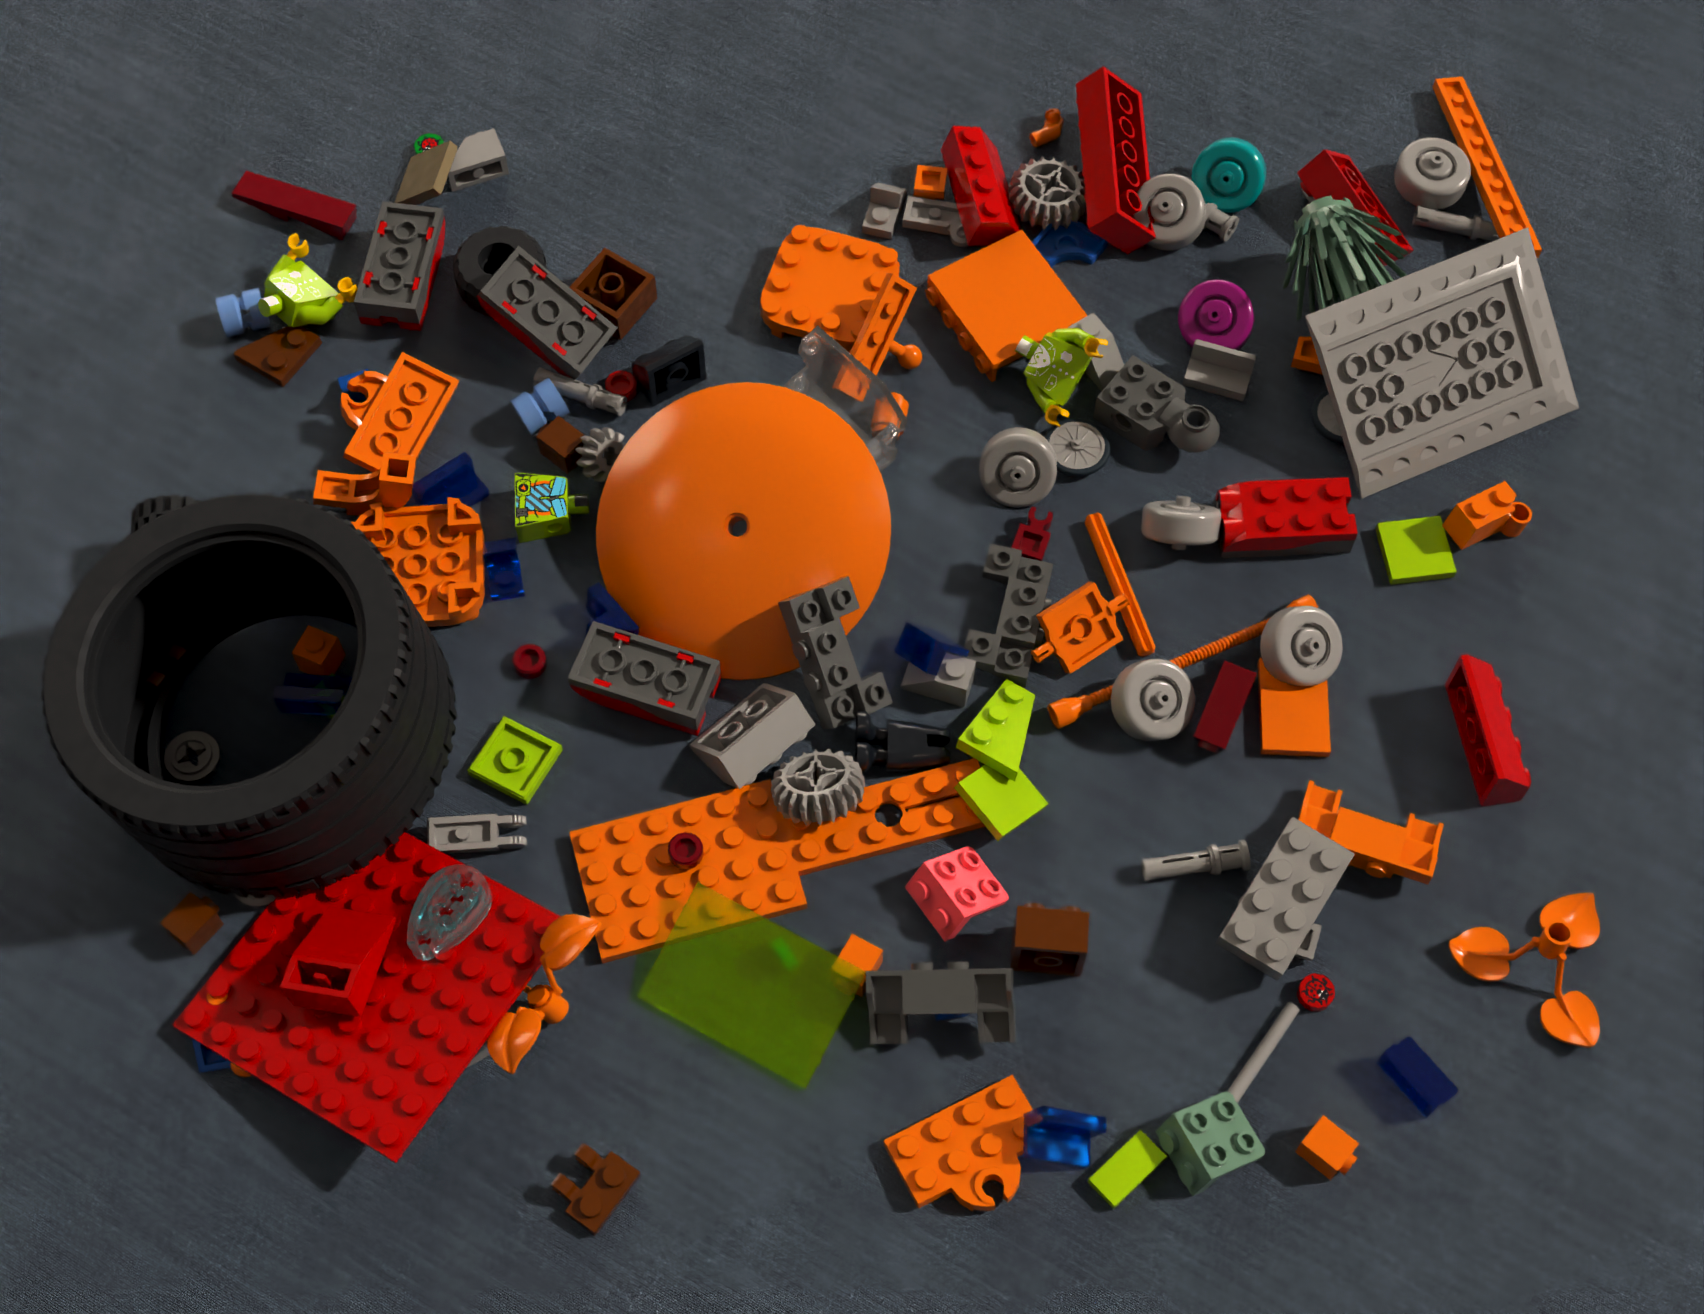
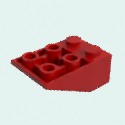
[280,907,397,1017]

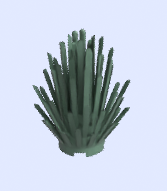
[1283,196,1410,321]

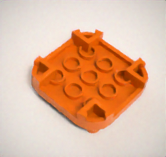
[760,225,900,356]
[351,497,485,627]

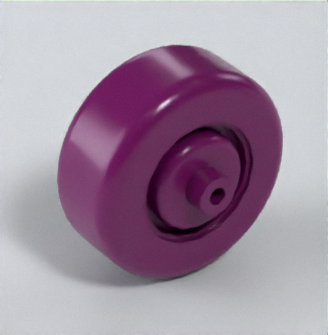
[1178,280,1255,350]

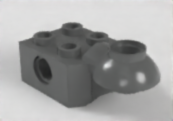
[1093,355,1220,453]

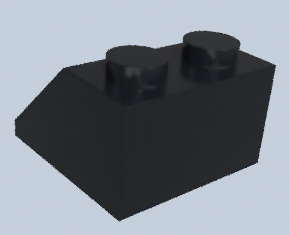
[631,335,707,407]

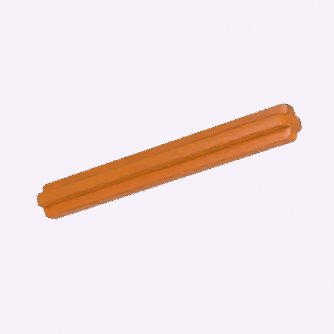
[1085,512,1156,657]

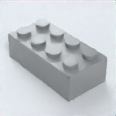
[1216,816,1355,981]

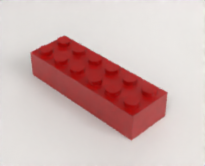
[1076,66,1156,254]

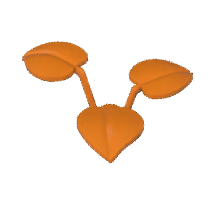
[1448,892,1600,1048]
[487,914,602,1075]

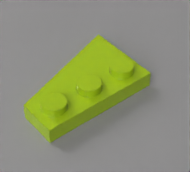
[956,678,1035,781]

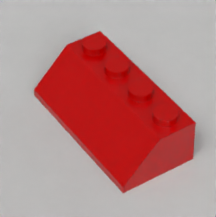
[941,126,1022,246]
[1297,149,1414,266]
[1445,654,1531,807]

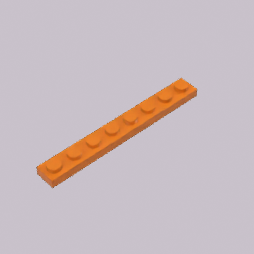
[1432,77,1542,258]

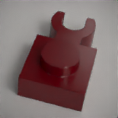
[1011,506,1053,561]

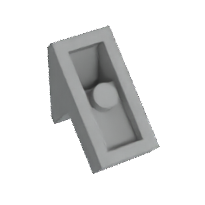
[862,183,907,240]

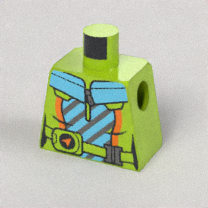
[515,473,589,543]

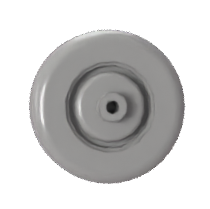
[1394,138,1471,210]
[1131,174,1207,251]
[979,427,1057,508]
[1141,496,1222,550]
[1260,606,1343,686]
[1111,659,1195,741]

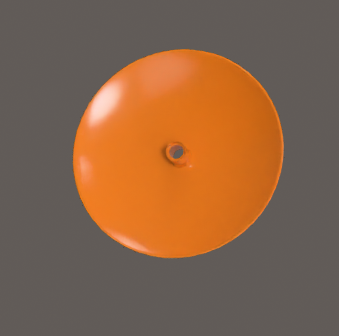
[596,382,891,680]

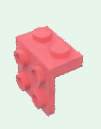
[905,846,1009,942]

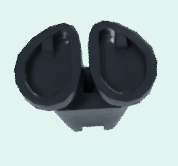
[855,711,950,773]

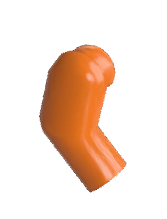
[1029,108,1064,148]

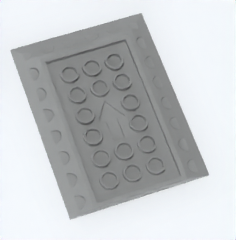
[1305,227,1579,499]

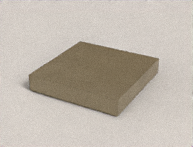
[394,141,457,205]

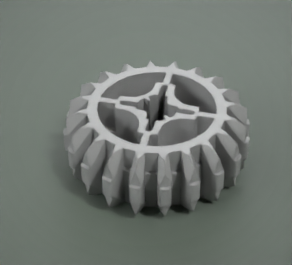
[1008,156,1086,231]
[771,748,865,826]

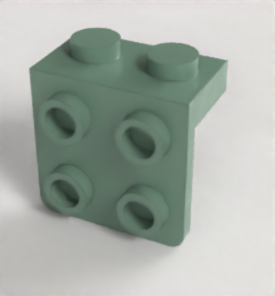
[1155,1091,1265,1197]

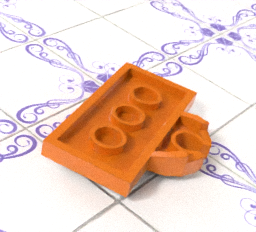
[340,352,460,472]
[883,1074,1049,1212]

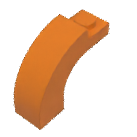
[313,452,417,516]

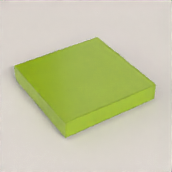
[1375,516,1457,585]
[467,716,563,805]
[954,765,1049,841]

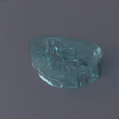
[407,864,492,960]

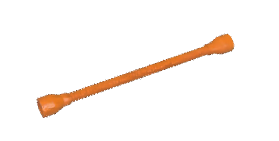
[1047,594,1318,729]

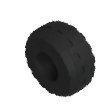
[453,226,547,317]

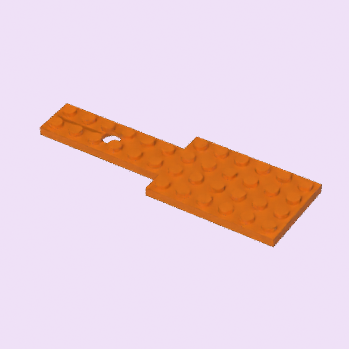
[569,758,985,964]

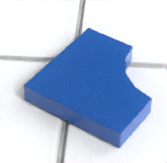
[1032,220,1109,268]

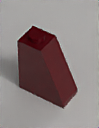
[1193,660,1257,753]

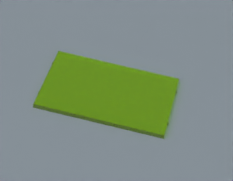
[637,882,866,1089]

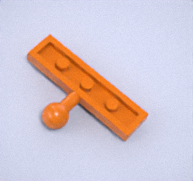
[834,273,922,402]

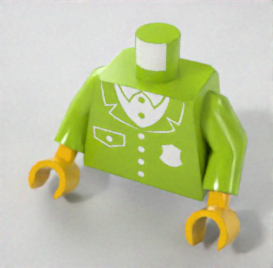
[258,233,358,327]
[1015,328,1108,427]

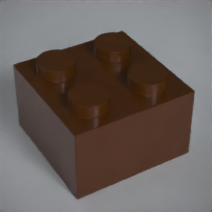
[569,248,657,340]
[1010,903,1090,977]

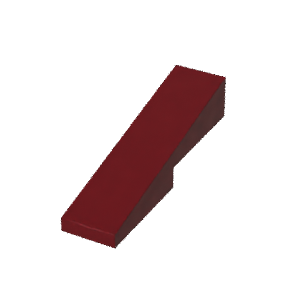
[232,170,357,241]

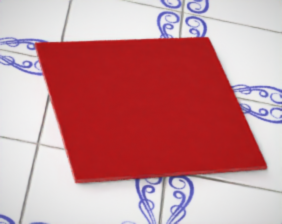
[172,832,561,1164]

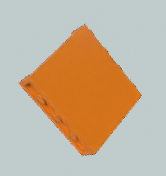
[925,230,1088,382]

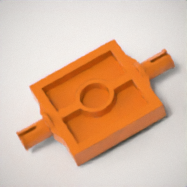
[1031,581,1130,674]

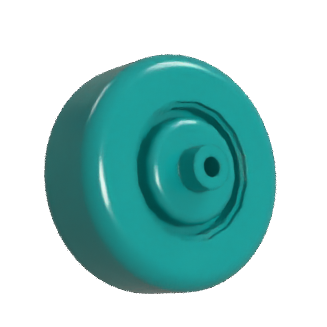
[1192,138,1267,213]

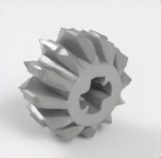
[575,427,626,482]

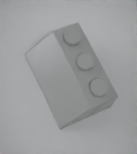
[689,683,815,789]

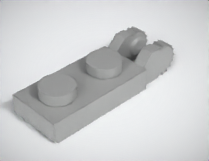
[427,814,527,854]

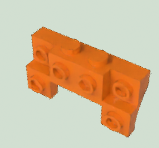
[1298,780,1444,885]

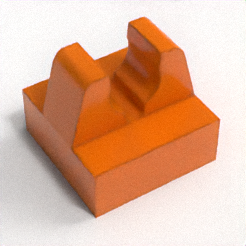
[914,165,947,200]

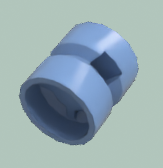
[216,287,271,337]
[510,377,570,436]

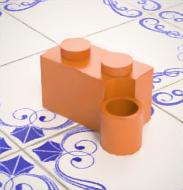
[1442,481,1532,550]

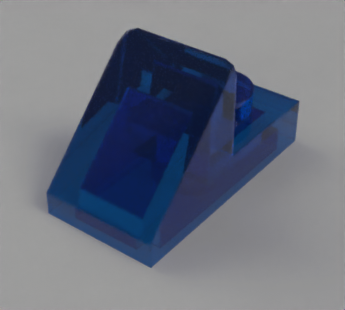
[483,537,525,602]
[585,582,639,638]

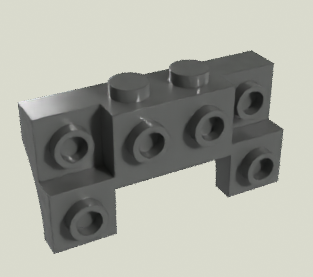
[962,544,1053,687]
[778,576,893,729]
[866,962,1016,1044]

